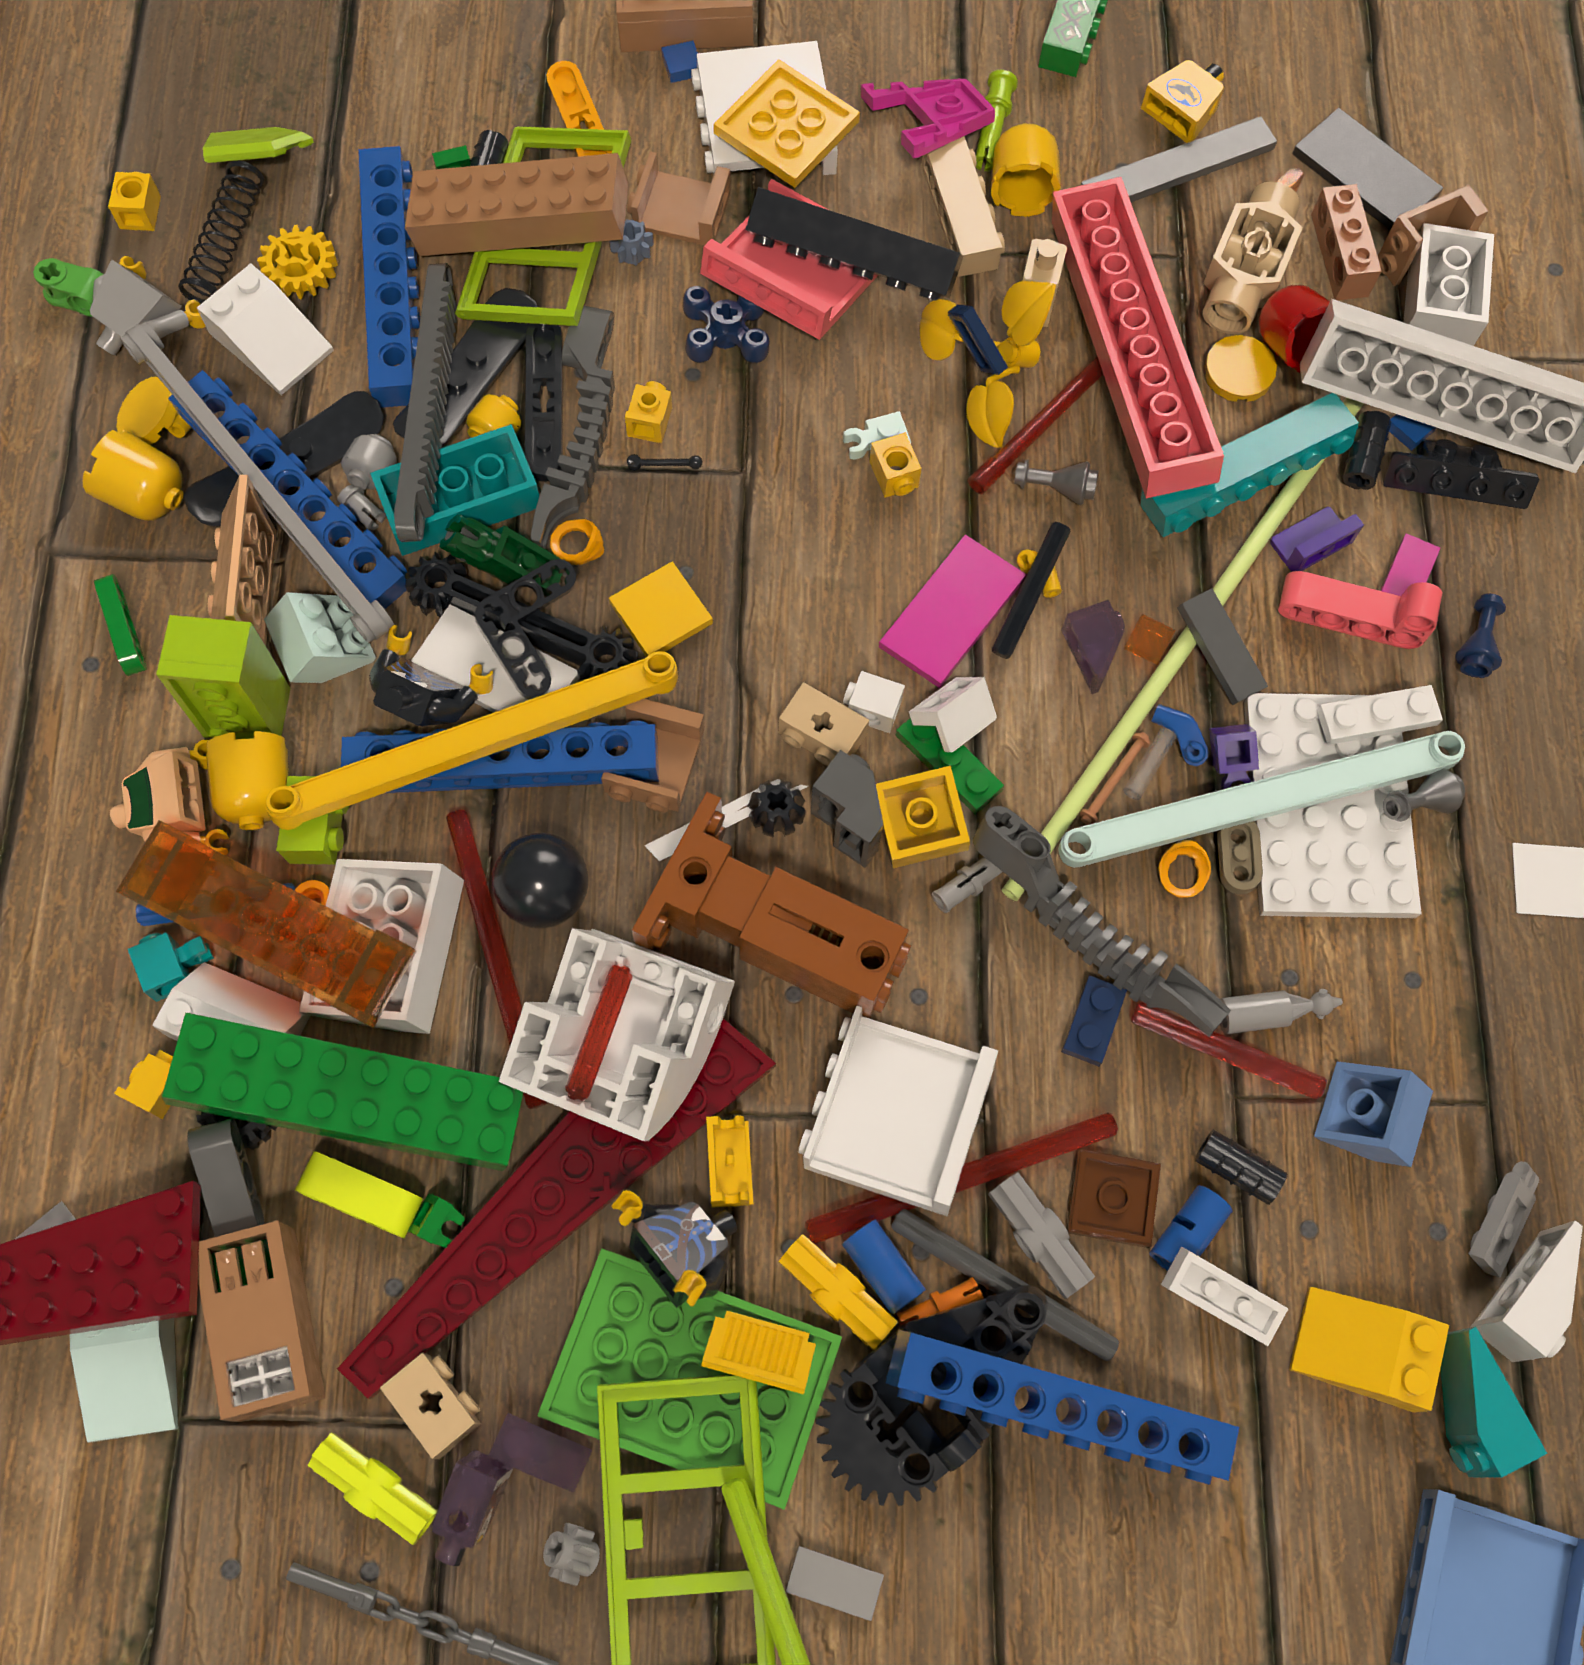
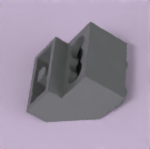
[811,750,883,868]

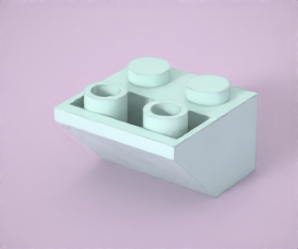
[264,592,376,683]

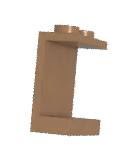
[627,151,731,245]
[1377,185,1488,286]
[601,699,705,812]

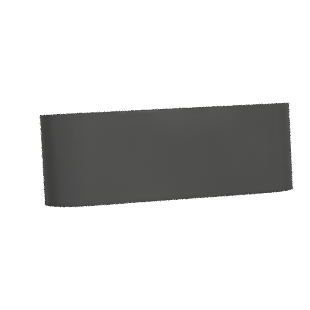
[187,1118,265,1237]

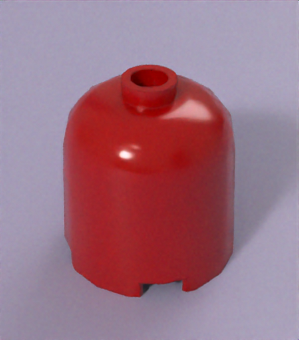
[1259,285,1330,373]

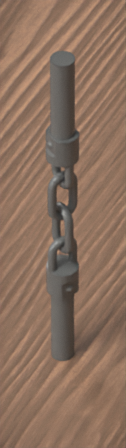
[286,1562,559,1665]

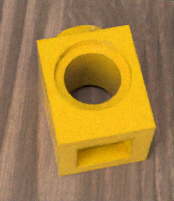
[108,172,161,231]
[869,432,921,498]

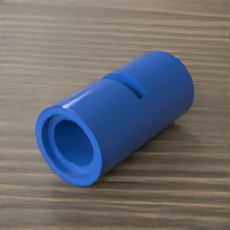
[1149,1185,1233,1271]
[842,1219,926,1315]

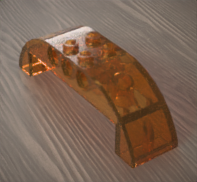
[116,820,417,1028]

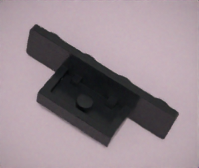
[1383,439,1539,509]

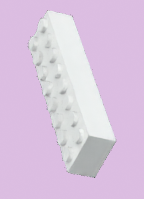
[1300,299,1584,473]

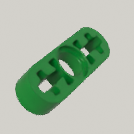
[94,574,147,676]

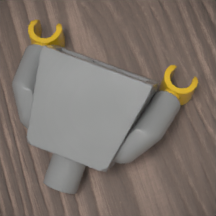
[90,256,206,356]

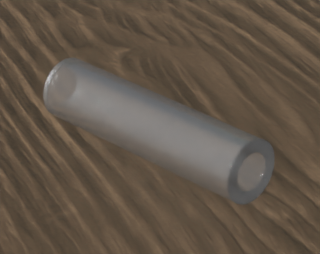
[1123,728,1177,800]

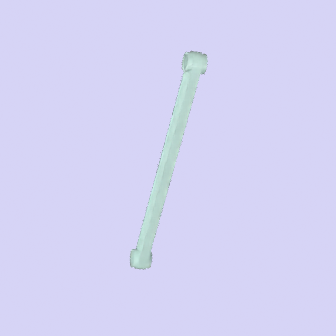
[1058,731,1465,868]

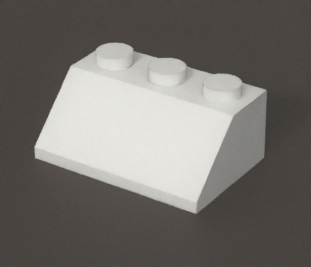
[152,962,311,1041]

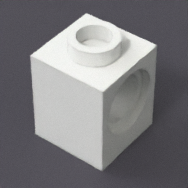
[843,671,905,733]

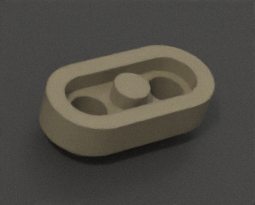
[1217,821,1263,895]

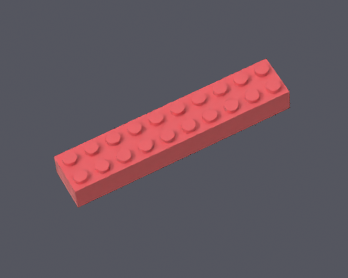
[1052,177,1224,499]

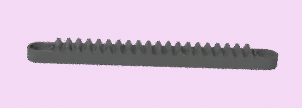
[394,263,457,542]

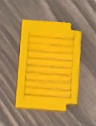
[701,1310,816,1395]

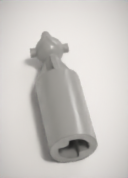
[1220,989,1343,1034]

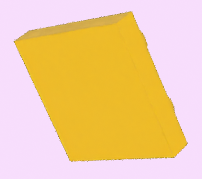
[609,561,713,657]

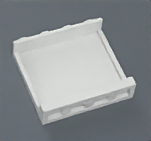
[691,41,838,177]
[798,1006,999,1217]

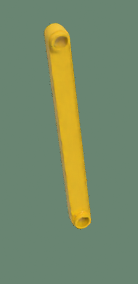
[266,651,678,830]

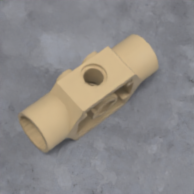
[1203,182,1303,334]

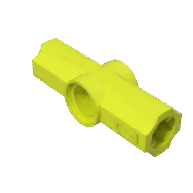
[308,1433,438,1545]

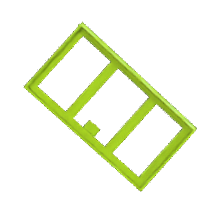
[455,127,631,326]
[597,1374,776,1665]

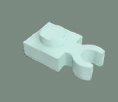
[843,411,911,460]

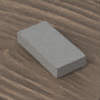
[785,1546,884,1621]

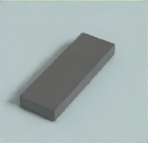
[1177,588,1268,705]

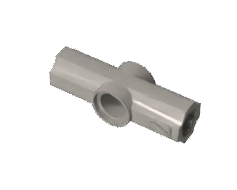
[988,1172,1095,1299]

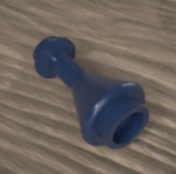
[1455,593,1506,678]

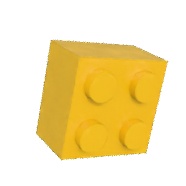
[876,766,970,868]

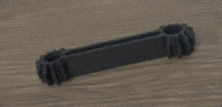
[405,552,639,681]

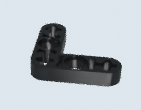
[475,559,576,700]

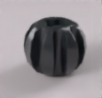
[748,779,806,838]

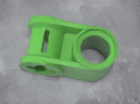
[33,258,103,317]

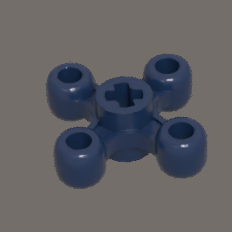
[682,286,770,363]

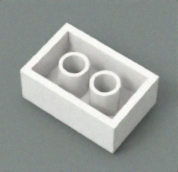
[1404,223,1494,346]

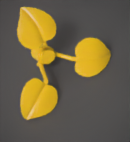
[920,281,1056,448]

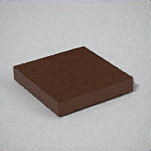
[1066,1149,1161,1248]

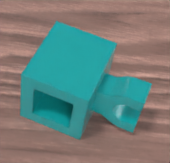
[128,932,214,1002]

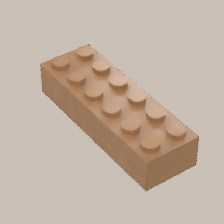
[405,153,629,256]

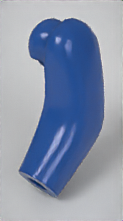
[1151,704,1209,766]

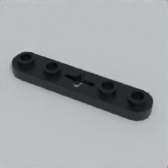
[525,323,563,482]

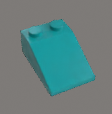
[1441,1327,1548,1478]

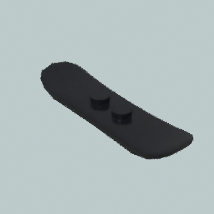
[393,288,537,446]
[183,391,384,527]

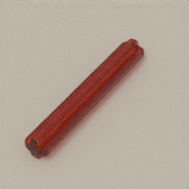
[565,965,633,1101]

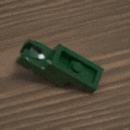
[439,514,563,597]

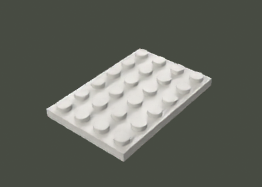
[1243,693,1421,918]

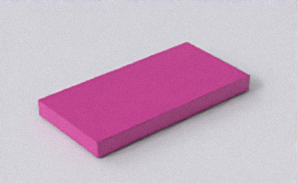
[879,535,1026,688]

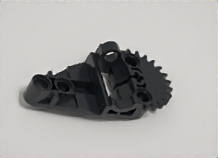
[816,1285,1048,1506]

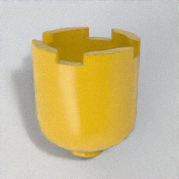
[991,123,1061,217]
[83,429,183,521]
[206,731,288,830]

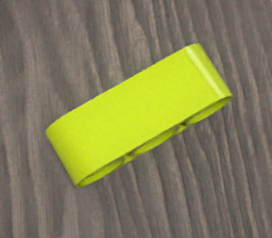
[295,1151,423,1239]

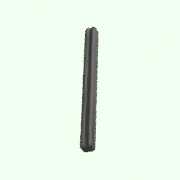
[891,1209,1119,1361]

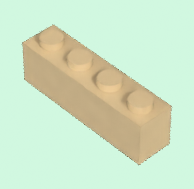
[921,136,1005,277]

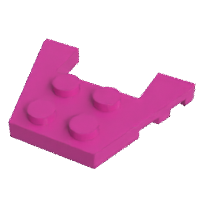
[861,79,995,158]

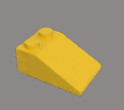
[1289,1286,1449,1413]

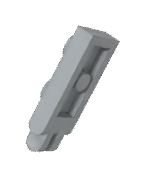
[1469,1162,1539,1278]

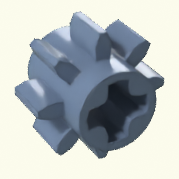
[610,219,654,265]

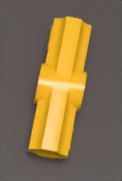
[778,1234,898,1350]

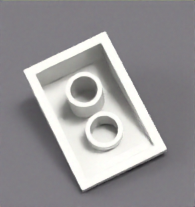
[197,263,334,395]
[1470,1221,1583,1362]

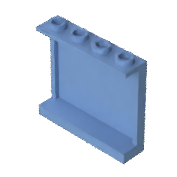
[1390,1489,1584,1665]

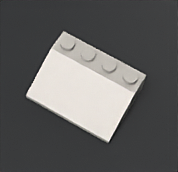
[299,859,464,1034]

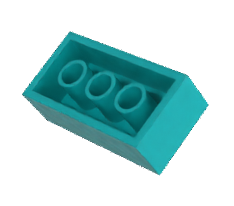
[370,424,539,556]

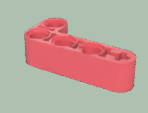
[1278,571,1443,649]

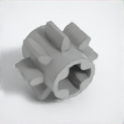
[543,1523,600,1586]

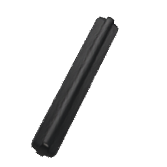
[992,522,1071,659]

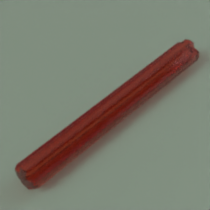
[1131,1002,1327,1099]

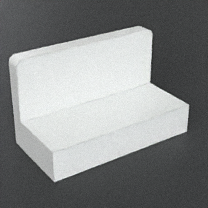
[909,677,997,752]

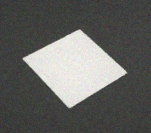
[1512,843,1584,918]

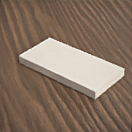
[411,604,579,713]

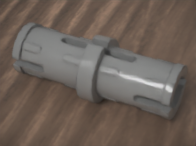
[932,857,1003,913]

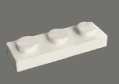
[1317,685,1443,745]
[1161,1246,1288,1346]

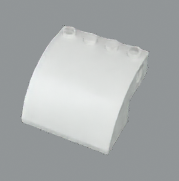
[499,928,735,1141]

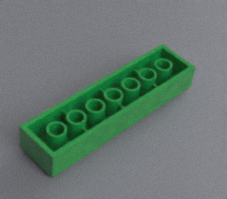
[162,1012,523,1171]

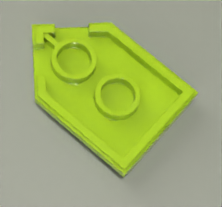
[203,127,314,163]

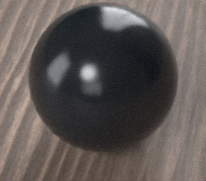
[492,833,589,928]

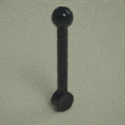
[627,454,703,471]

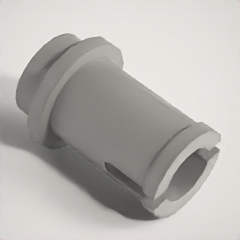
[337,485,386,531]

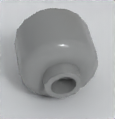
[341,434,397,490]

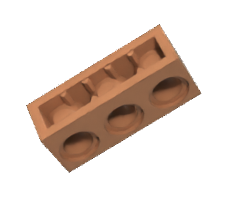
[1311,184,1382,300]

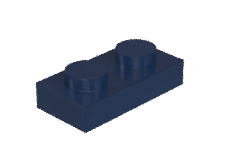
[1061,975,1127,1067]

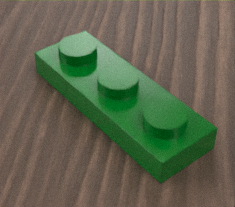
[895,718,1004,815]

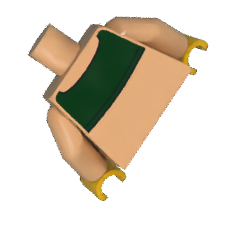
[110,740,229,857]

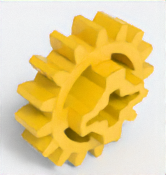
[257,225,338,299]

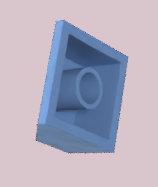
[1314,1061,1433,1167]

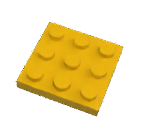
[713,59,860,188]

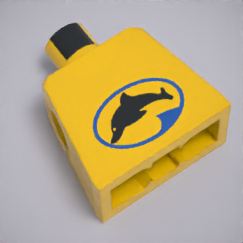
[1141,60,1224,143]

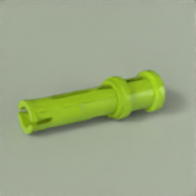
[975,70,1018,171]

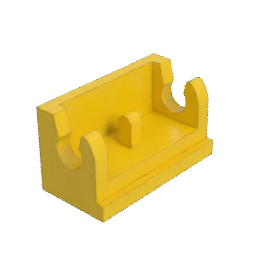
[706,1116,754,1208]

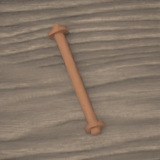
[1079,732,1151,825]

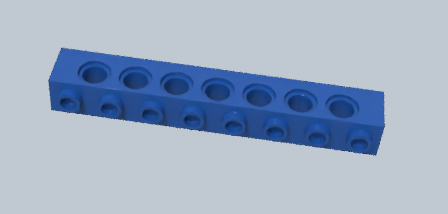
[358,146,421,408]
[168,370,408,609]
[341,721,659,793]
[886,1330,1239,1485]

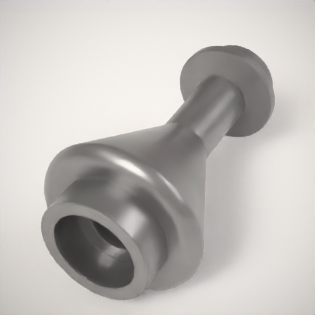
[1014,460,1099,505]
[1383,769,1465,822]

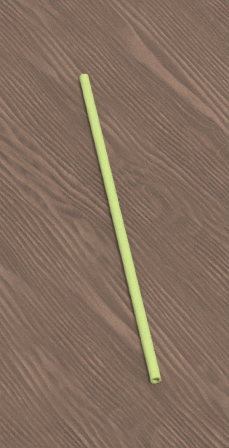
[1002,397,1364,901]

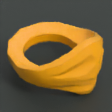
[550,519,604,565]
[1158,840,1211,898]

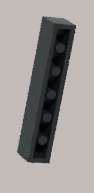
[745,187,963,301]

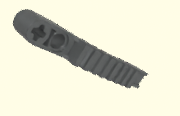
[531,305,615,550]
[973,806,1231,1037]

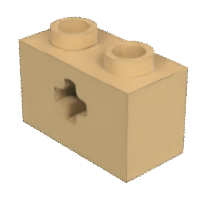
[779,682,869,766]
[380,1353,481,1459]

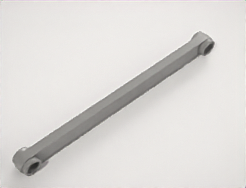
[120,322,394,643]

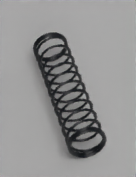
[178,160,265,305]

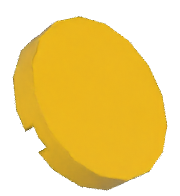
[1204,335,1277,402]
[116,377,177,445]

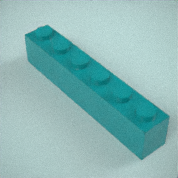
[1140,393,1359,538]

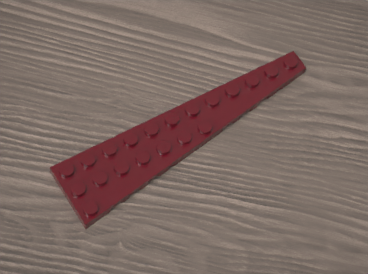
[337,1018,776,1399]
[0,1181,201,1345]

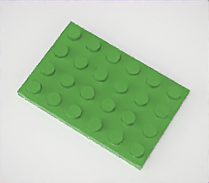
[537,1248,842,1510]

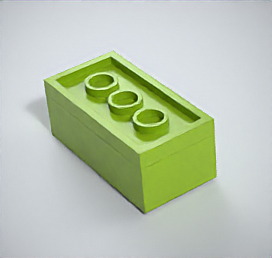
[156,615,291,740]

